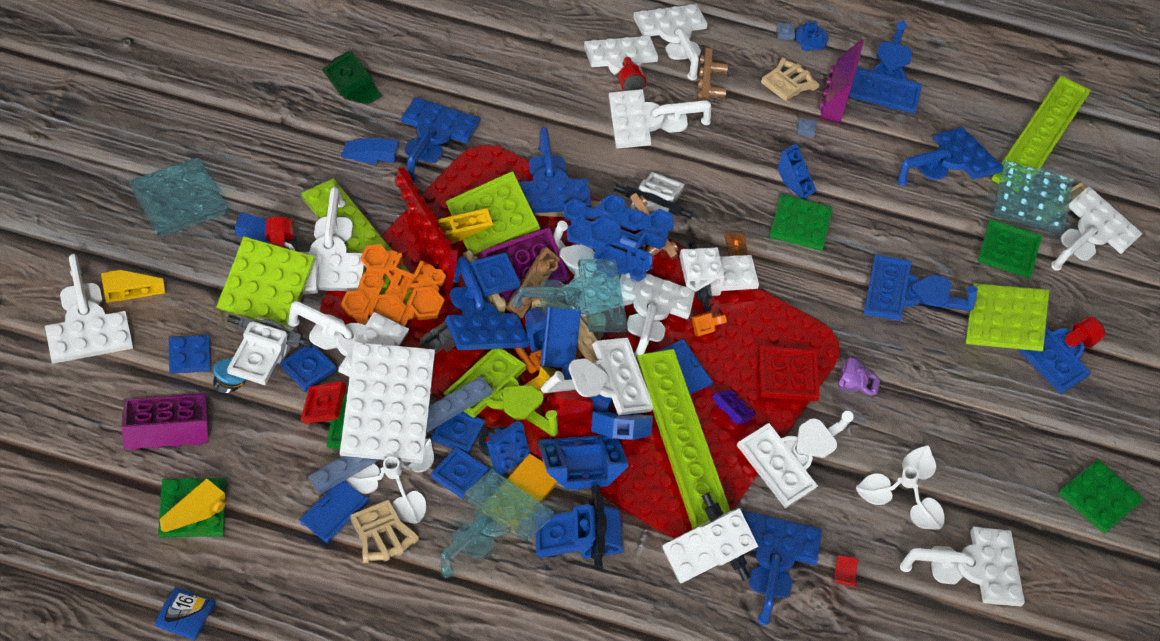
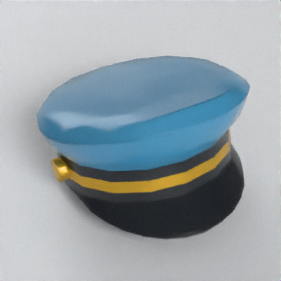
[213,358,246,393]

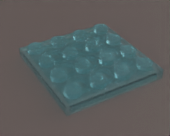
[129,157,229,237]
[993,160,1074,235]

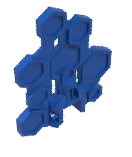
[564,194,673,282]

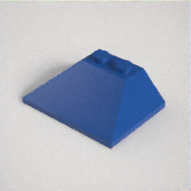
[537,435,628,490]

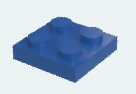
[470,253,520,297]
[169,335,210,374]
[280,344,336,392]
[431,412,485,455]
[431,447,489,500]

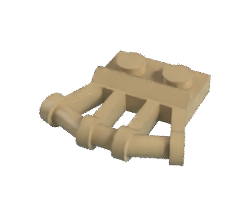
[761,57,819,101]
[350,500,419,563]

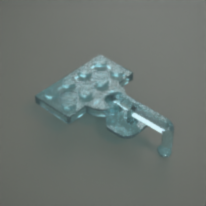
[511,259,628,332]
[440,469,554,578]

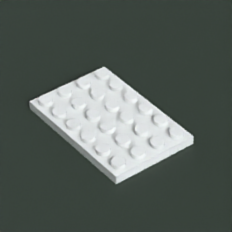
[340,342,435,463]

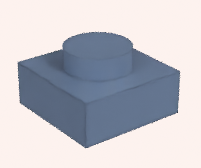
[776,23,795,40]
[797,117,816,138]

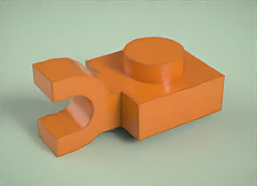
[691,312,727,336]

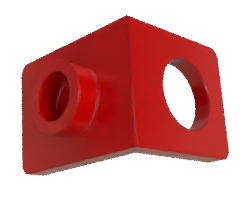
[833,555,858,587]

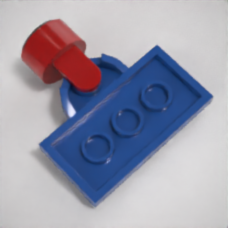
[1017,316,1105,395]

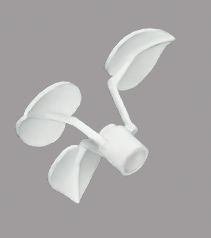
[345,438,434,524]
[856,446,944,529]

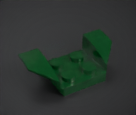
[322,51,382,104]

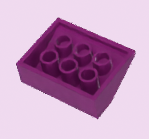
[819,39,864,123]
[476,227,570,303]
[122,393,208,450]

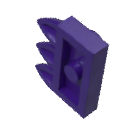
[712,390,755,425]

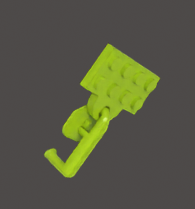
[443,349,558,436]

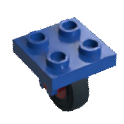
[479,421,530,476]

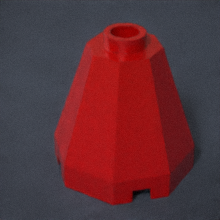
[542,390,593,424]

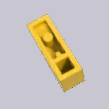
[437,208,493,244]
[101,270,165,303]
[160,479,226,533]

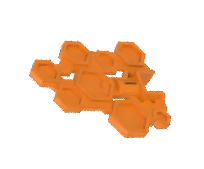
[341,244,446,327]

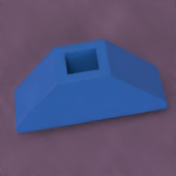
[778,143,816,199]
[591,411,653,440]

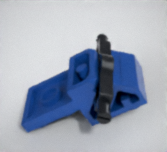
[536,484,624,570]

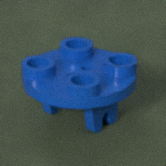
[795,20,829,51]

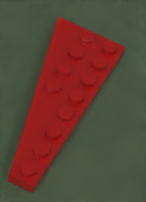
[395,167,458,291]

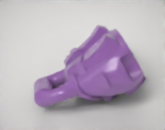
[838,356,880,396]

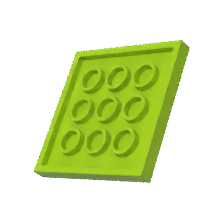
[445,171,540,257]
[216,236,316,325]
[966,283,1049,351]

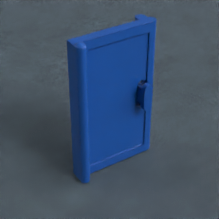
[540,306,581,368]
[654,339,713,395]
[299,481,369,544]

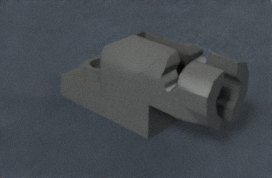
[420,321,456,353]

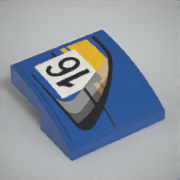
[154,587,215,640]

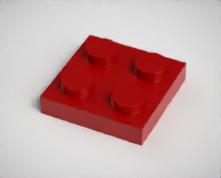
[300,381,347,424]

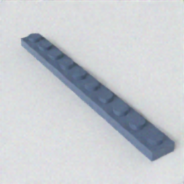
[308,376,493,495]

